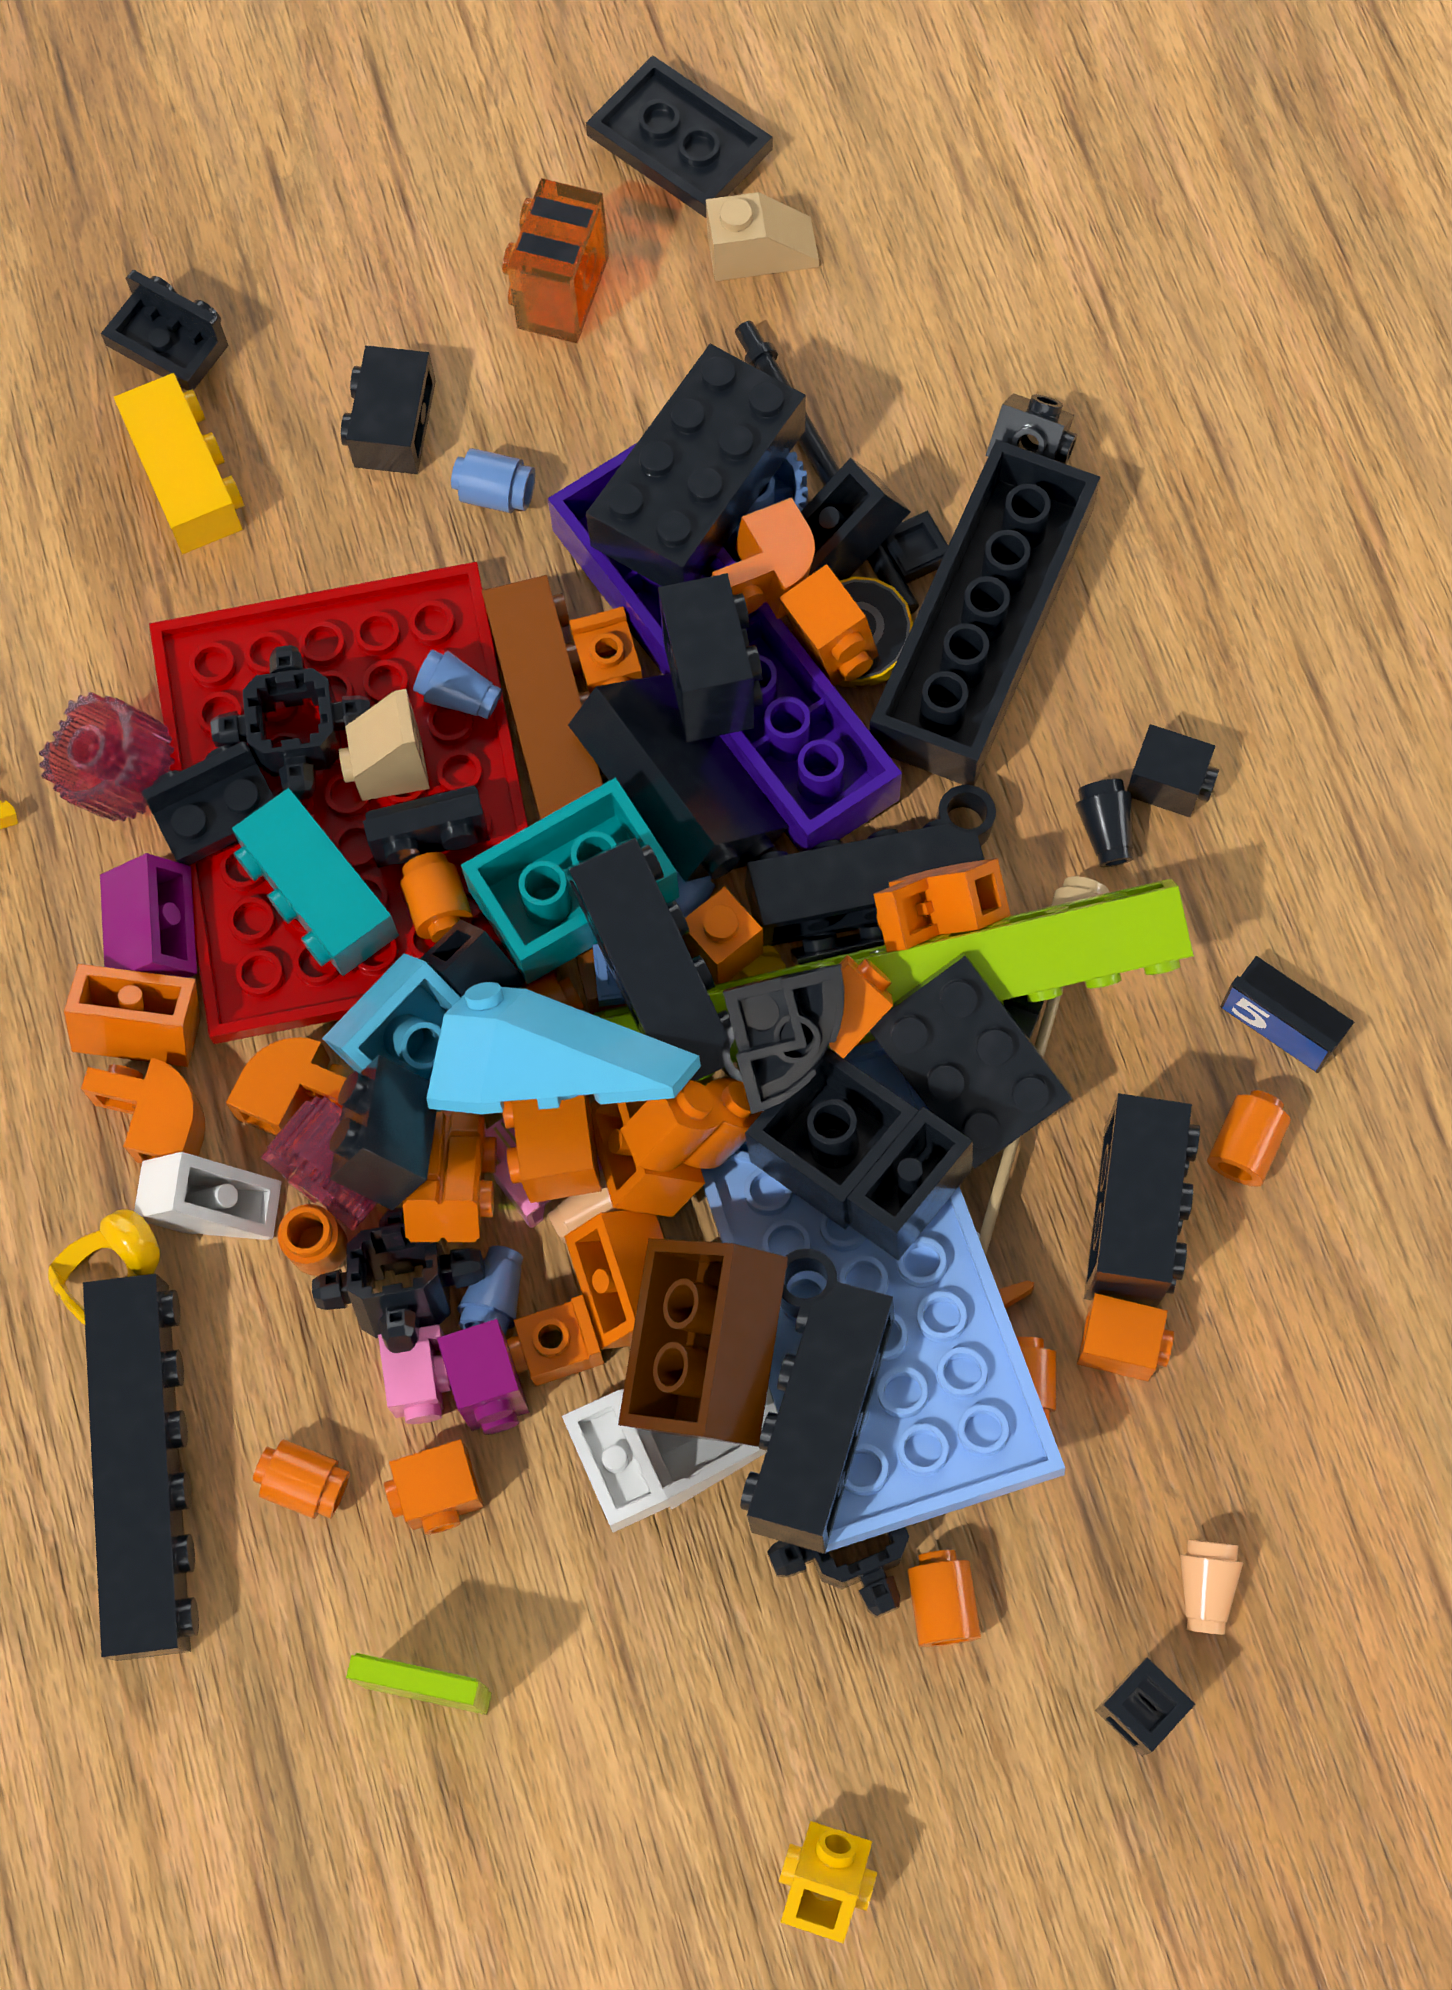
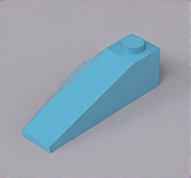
[426,982,701,1114]

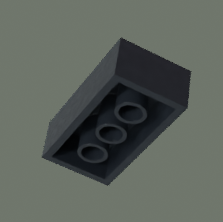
[586,343,806,586]

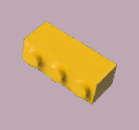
[113,373,245,555]

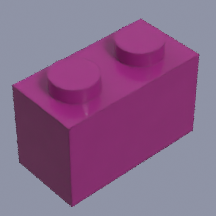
[100,853,197,978]
[437,1319,530,1435]

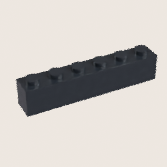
[83,1274,199,1661]

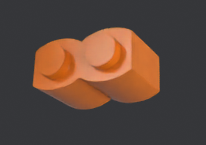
[620,1078,763,1171]

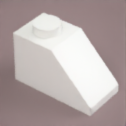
[134,1152,282,1240]

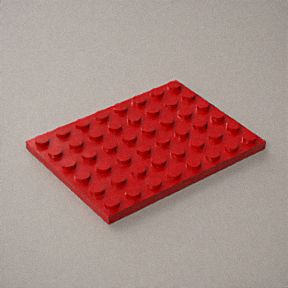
[149,561,557,1044]

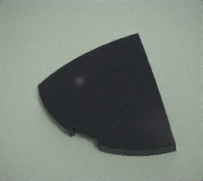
[723,964,845,1114]

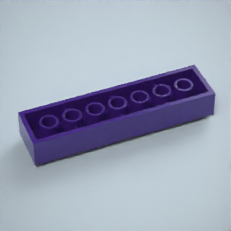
[548,443,902,852]

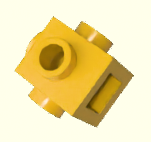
[779,1821,877,1944]

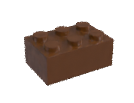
[618,1238,788,1447]

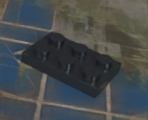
[586,55,773,218]
[870,952,1072,1169]

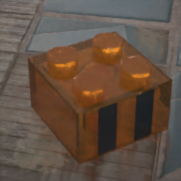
[502,178,609,344]

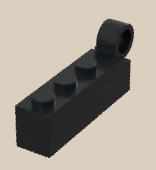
[745,785,996,946]
[563,838,743,1082]
[740,1249,894,1553]

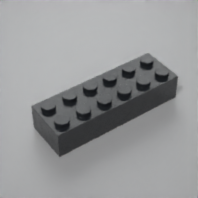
[869,439,1100,786]

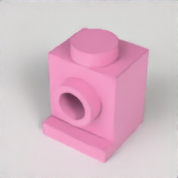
[378,1325,452,1424]

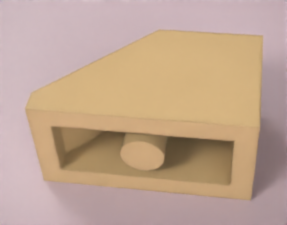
[706,192,819,281]
[339,689,430,801]

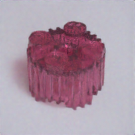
[39,692,175,822]
[260,1096,377,1231]

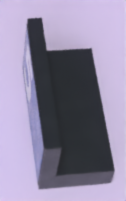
[1220,956,1354,1073]

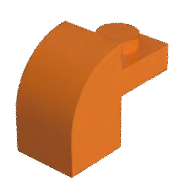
[712,498,815,619]
[873,858,1011,952]
[226,1037,354,1142]
[81,1057,205,1164]

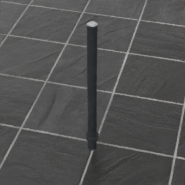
[735,321,919,614]

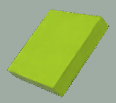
[346,1653,492,1715]

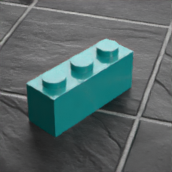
[232,788,399,977]

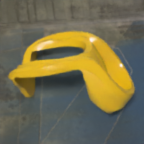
[48,1209,160,1325]

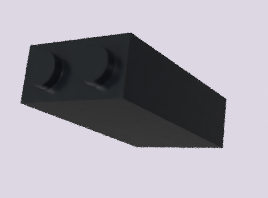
[568,673,789,882]

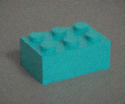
[461,777,679,985]

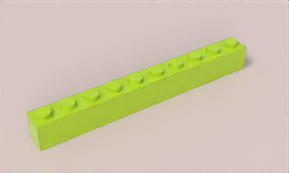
[594,878,1194,1081]

